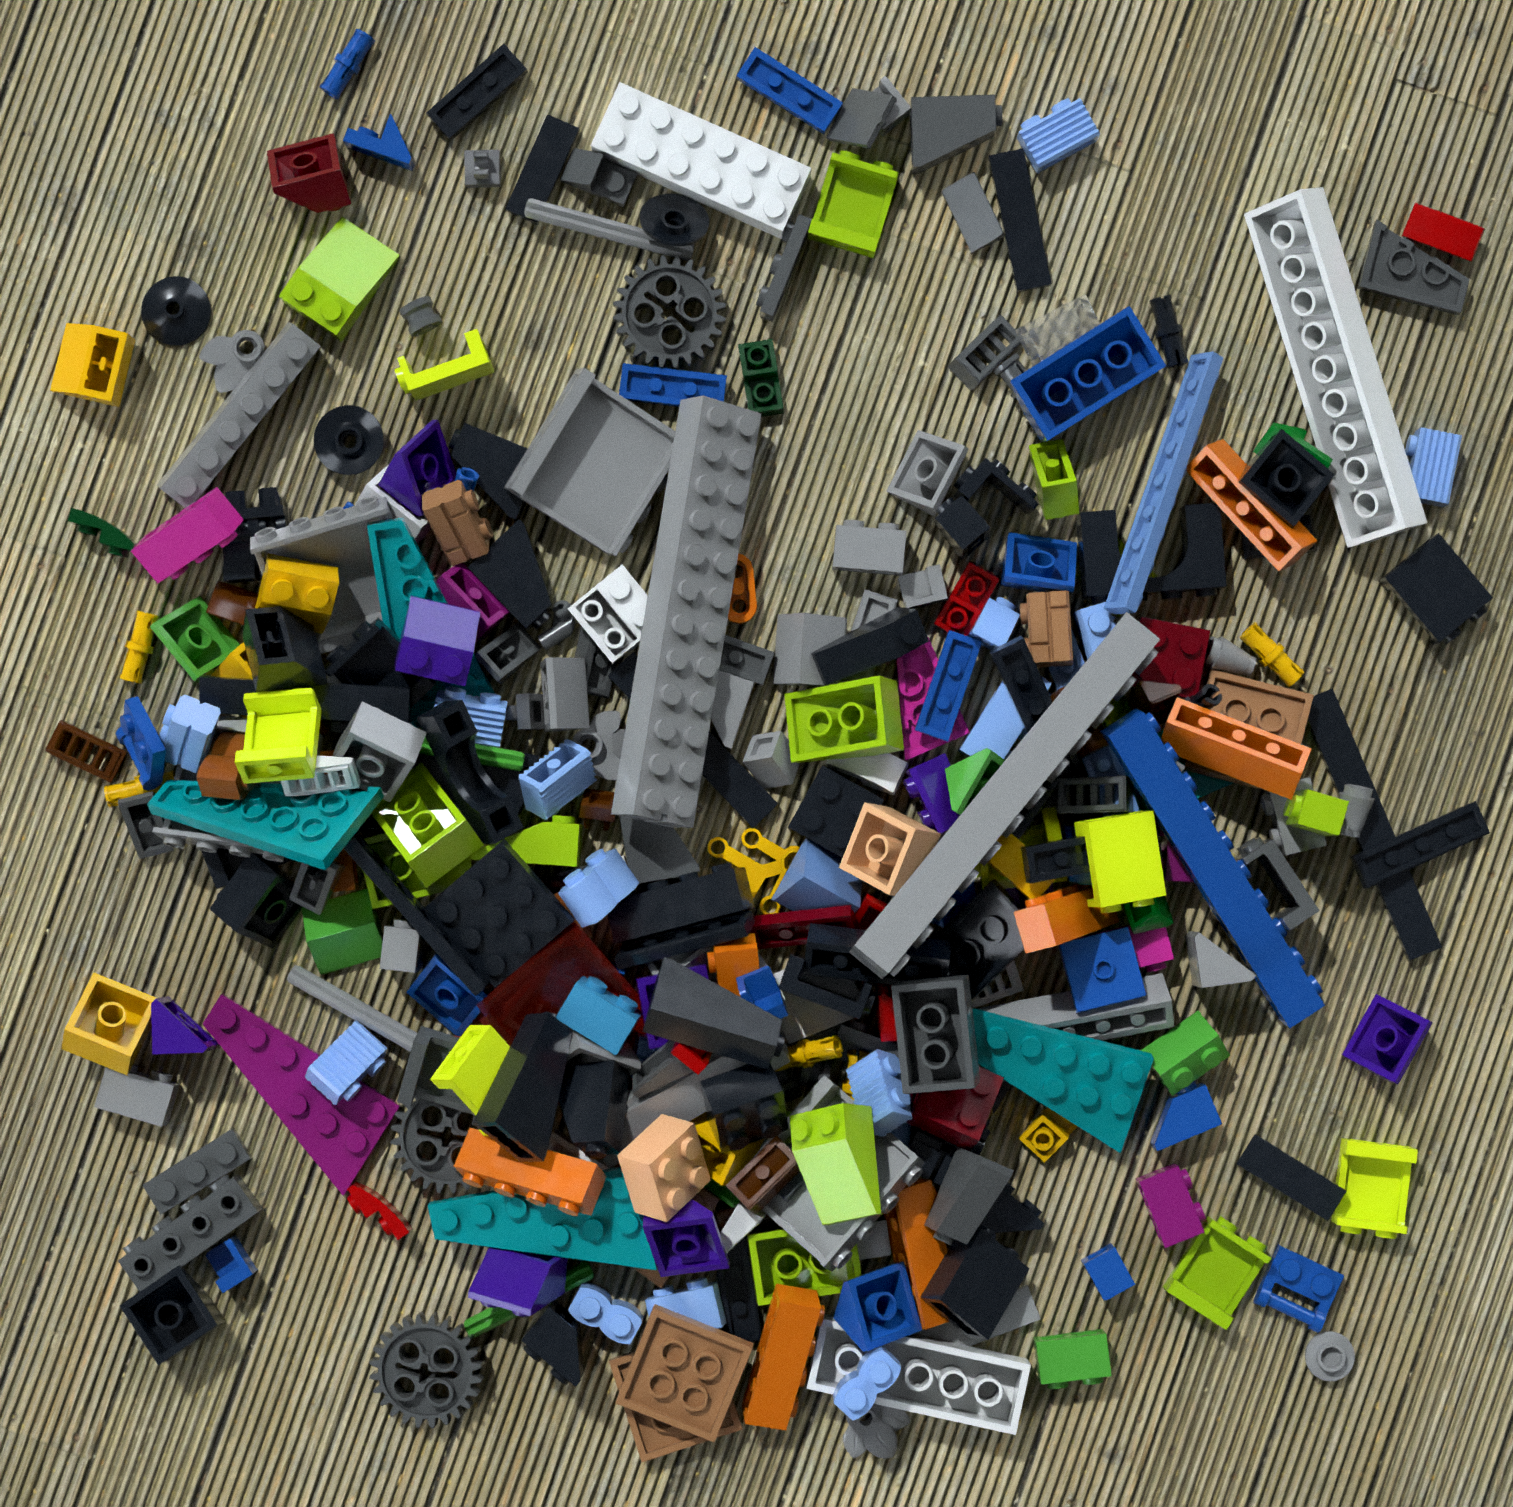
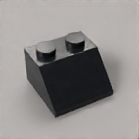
[209,853,303,949]
[120,1265,225,1365]

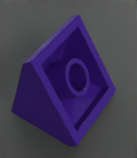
[378,420,456,516]
[1342,994,1432,1085]
[151,996,219,1055]

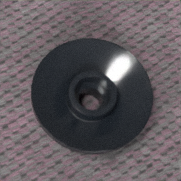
[640,194,709,246]
[141,276,211,346]
[314,405,384,475]

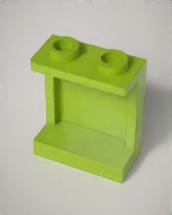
[807,151,899,259]
[1163,1216,1272,1330]

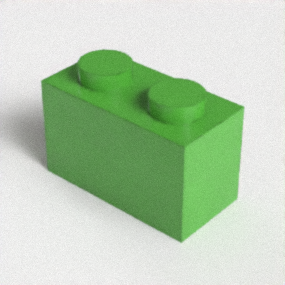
[1140,1011,1230,1096]
[1033,1329,1112,1389]

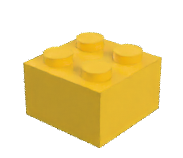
[61,973,156,1076]

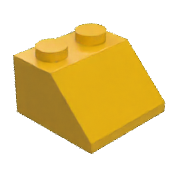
[255,553,339,634]

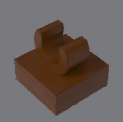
[579,788,616,831]

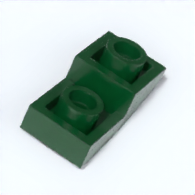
[738,339,784,417]
[68,508,137,558]

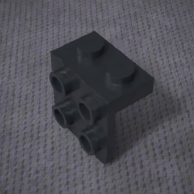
[953,458,1039,515]

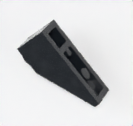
[811,607,929,685]

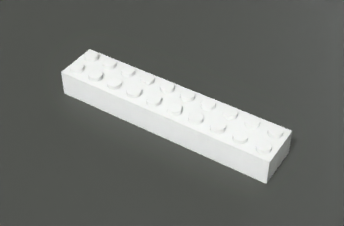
[1244,187,1427,548]

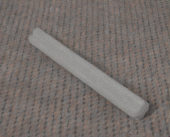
[524,198,694,261]
[287,965,417,1052]

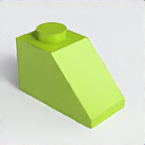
[1028,439,1079,520]

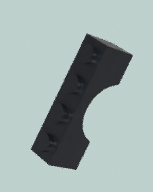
[416,700,523,844]

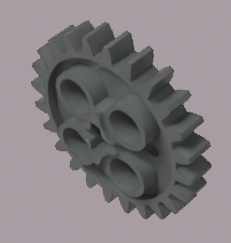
[613,255,726,370]
[390,1096,479,1193]
[369,1311,485,1428]

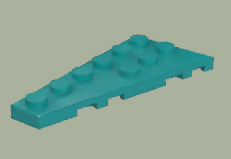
[367,518,495,728]
[147,780,384,870]
[972,1008,1154,1153]
[427,1167,657,1270]

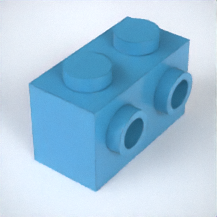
[556,976,642,1055]

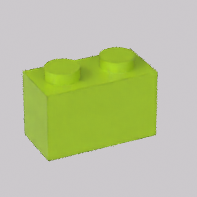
[1283,789,1349,836]

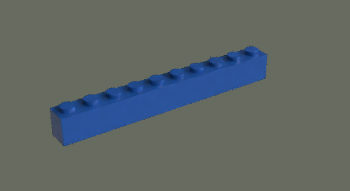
[1100,708,1325,1028]

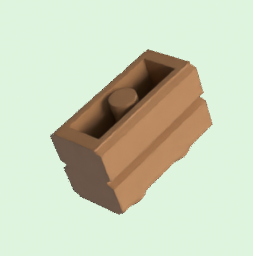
[422,480,493,566]
[1020,590,1073,668]

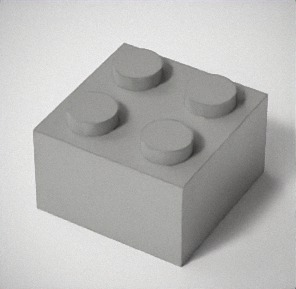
[332,701,427,802]

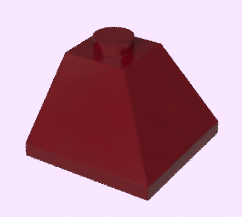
[267,133,351,213]

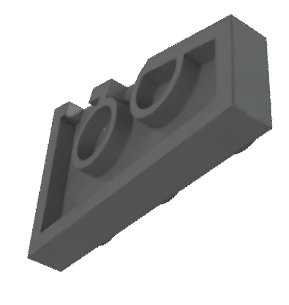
[1357,220,1470,315]

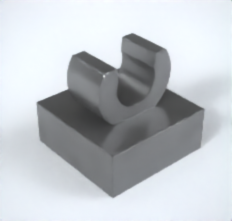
[464,150,501,188]
[505,693,545,730]

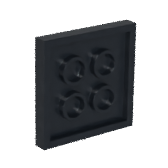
[425,839,575,987]

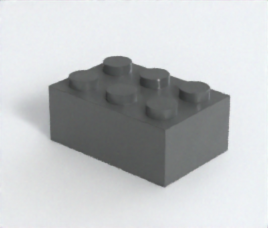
[891,975,980,1094]

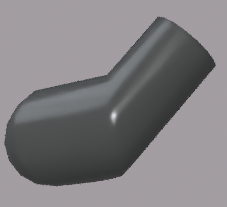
[537,600,575,651]

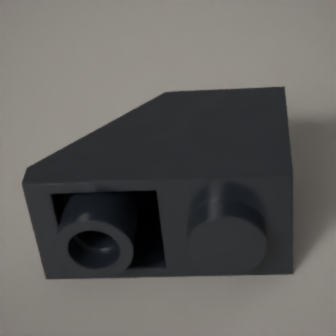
[980,1182,1044,1233]

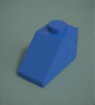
[1150,1081,1222,1151]

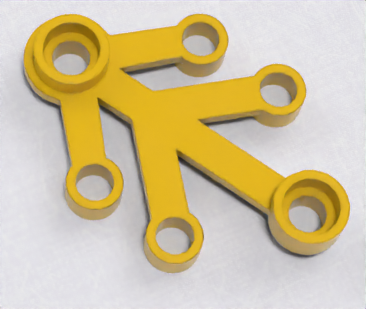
[707,828,800,915]

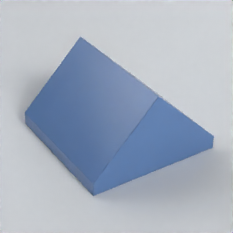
[772,838,862,912]

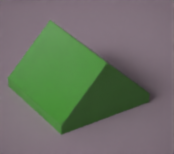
[150,596,240,683]
[945,748,1005,816]
[302,889,383,975]

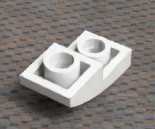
[826,753,908,795]

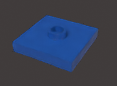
[1059,927,1146,1014]

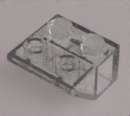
[1015,294,1100,366]

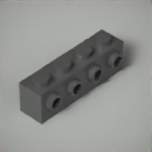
[118,1174,263,1291]

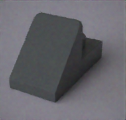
[560,148,638,208]
[118,791,174,859]

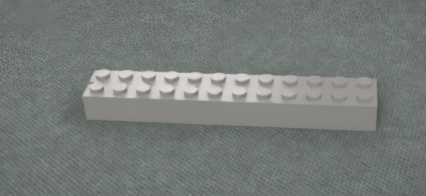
[611,395,761,828]
[849,612,1160,979]

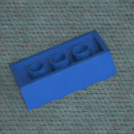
[1010,306,1166,443]

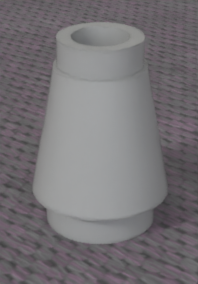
[1204,636,1256,677]
[1339,784,1374,838]

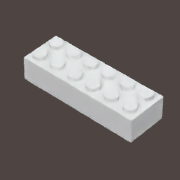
[591,82,811,239]
[806,1314,1031,1435]

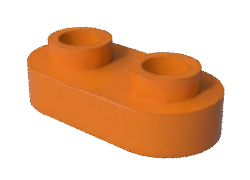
[728,553,757,624]

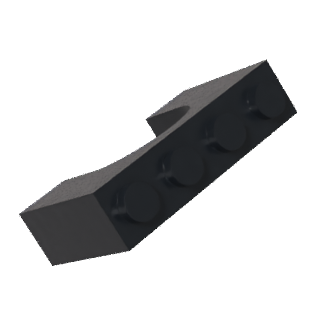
[1076,503,1227,605]

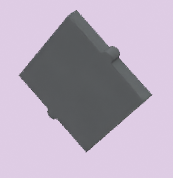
[826,88,897,149]

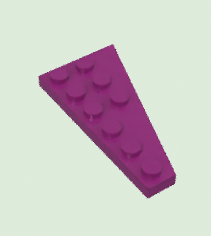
[203,994,401,1196]

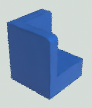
[736,966,788,1019]
[206,1234,258,1294]
[1081,1243,1135,1300]

